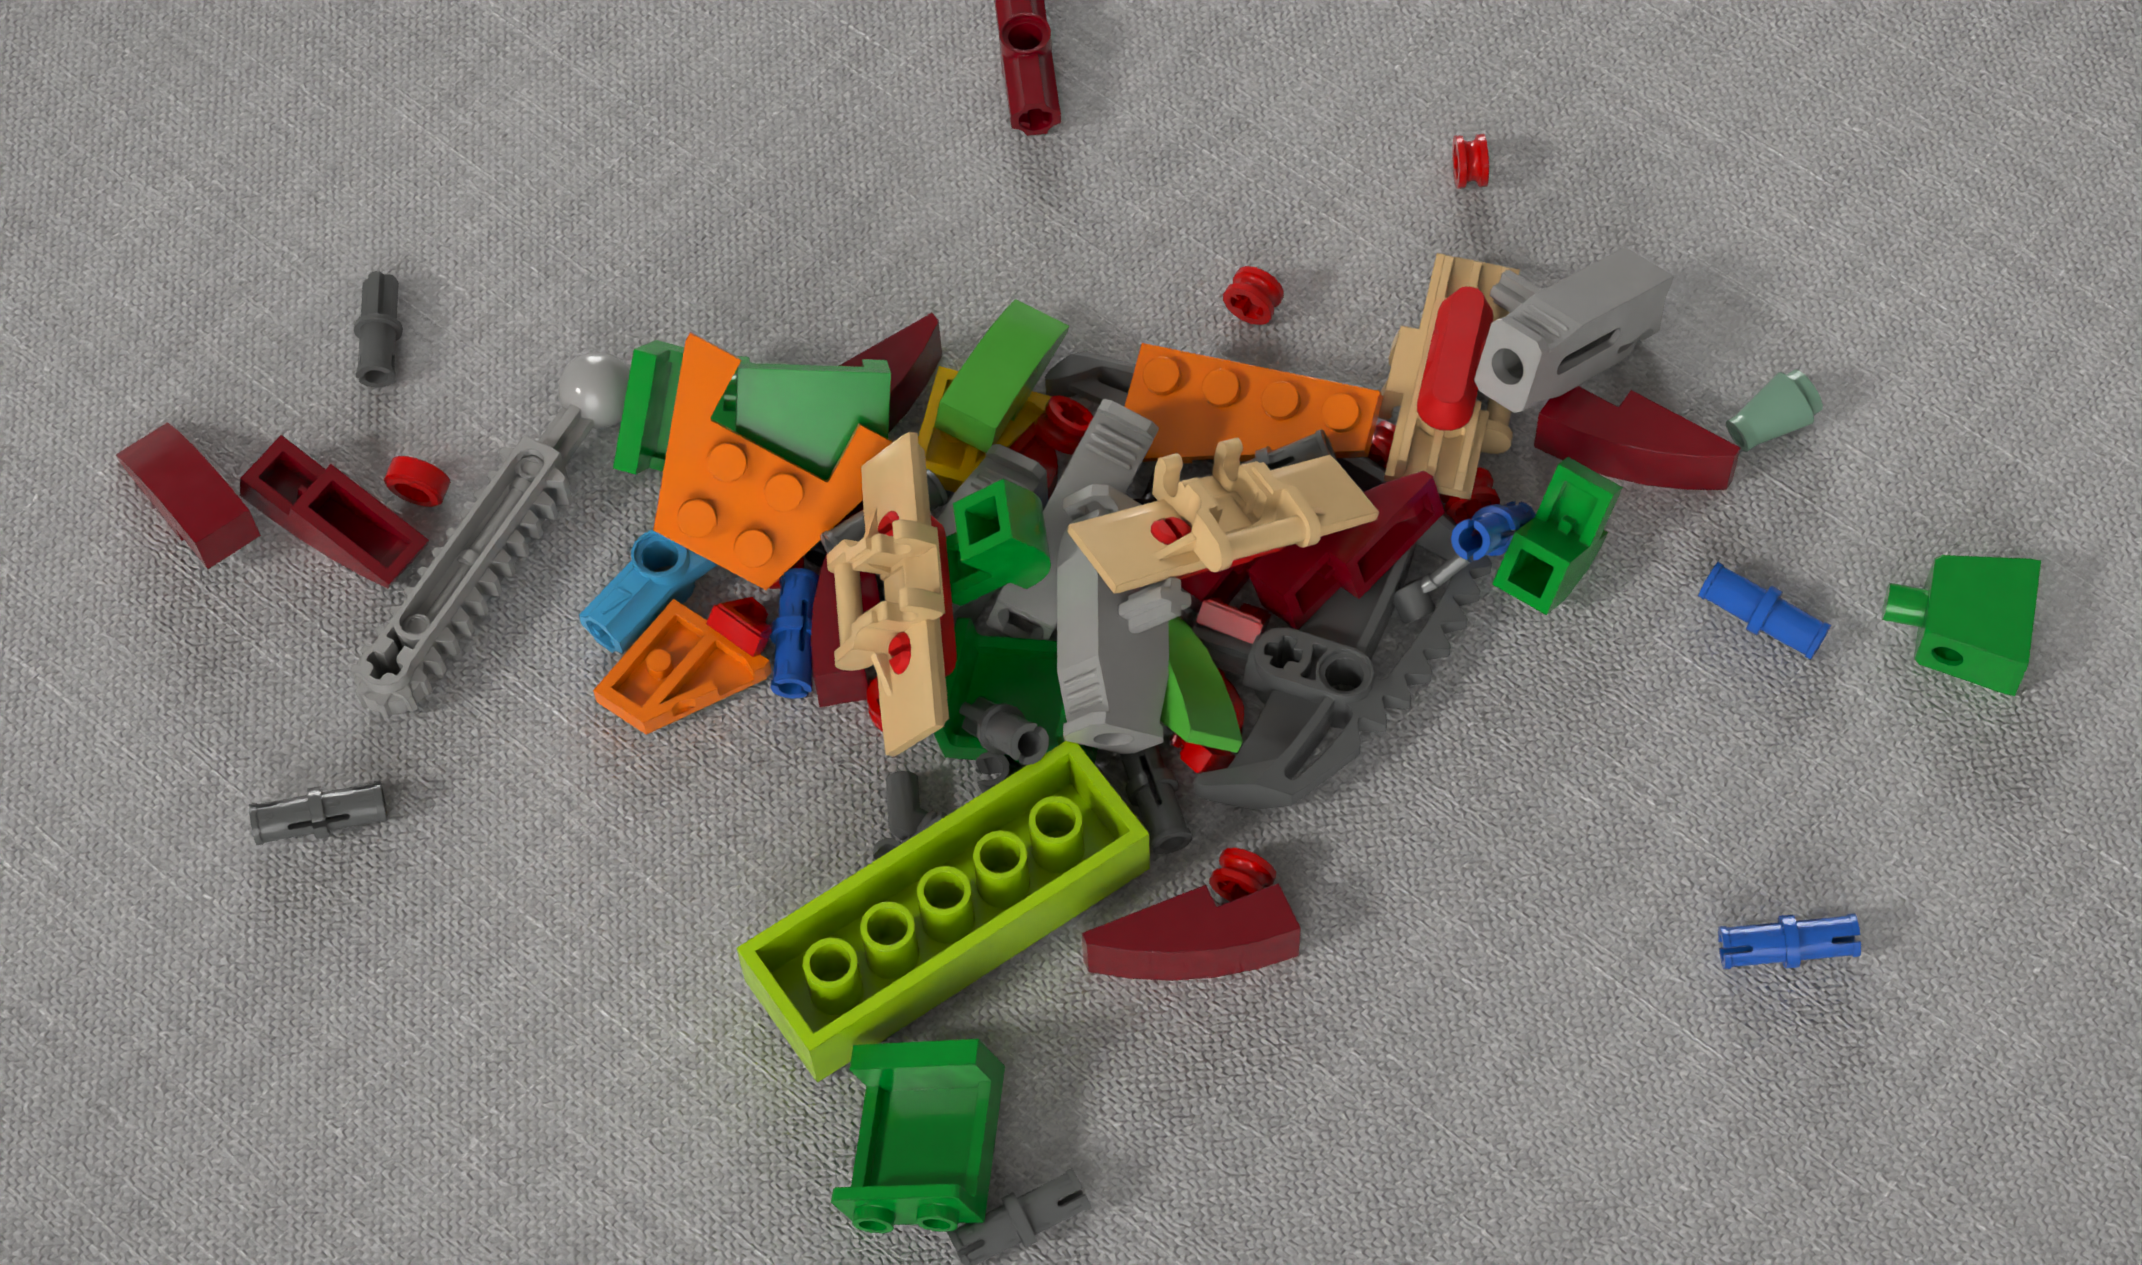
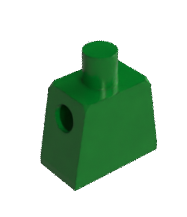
[1882,555,2041,696]

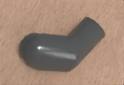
[886,771,938,841]

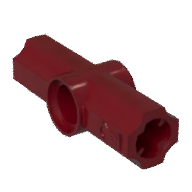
[994,0,1061,136]

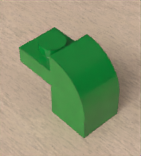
[1492,457,1623,615]
[946,478,1051,606]

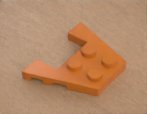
[653,332,894,590]

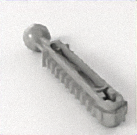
[350,351,630,719]

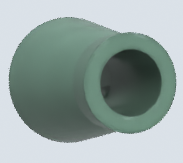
[1726,369,1823,452]

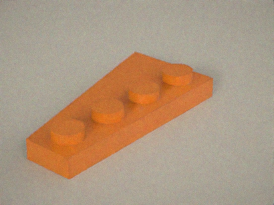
[1124,343,1383,464]

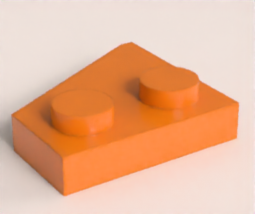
[593,599,772,735]

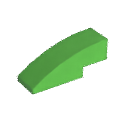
[934,299,1069,453]
[1160,617,1243,753]

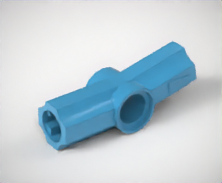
[579,530,717,654]

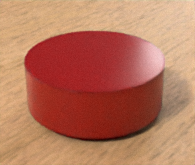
[384,456,451,507]

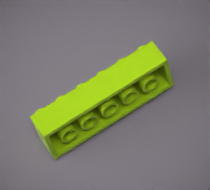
[736,741,1150,1083]

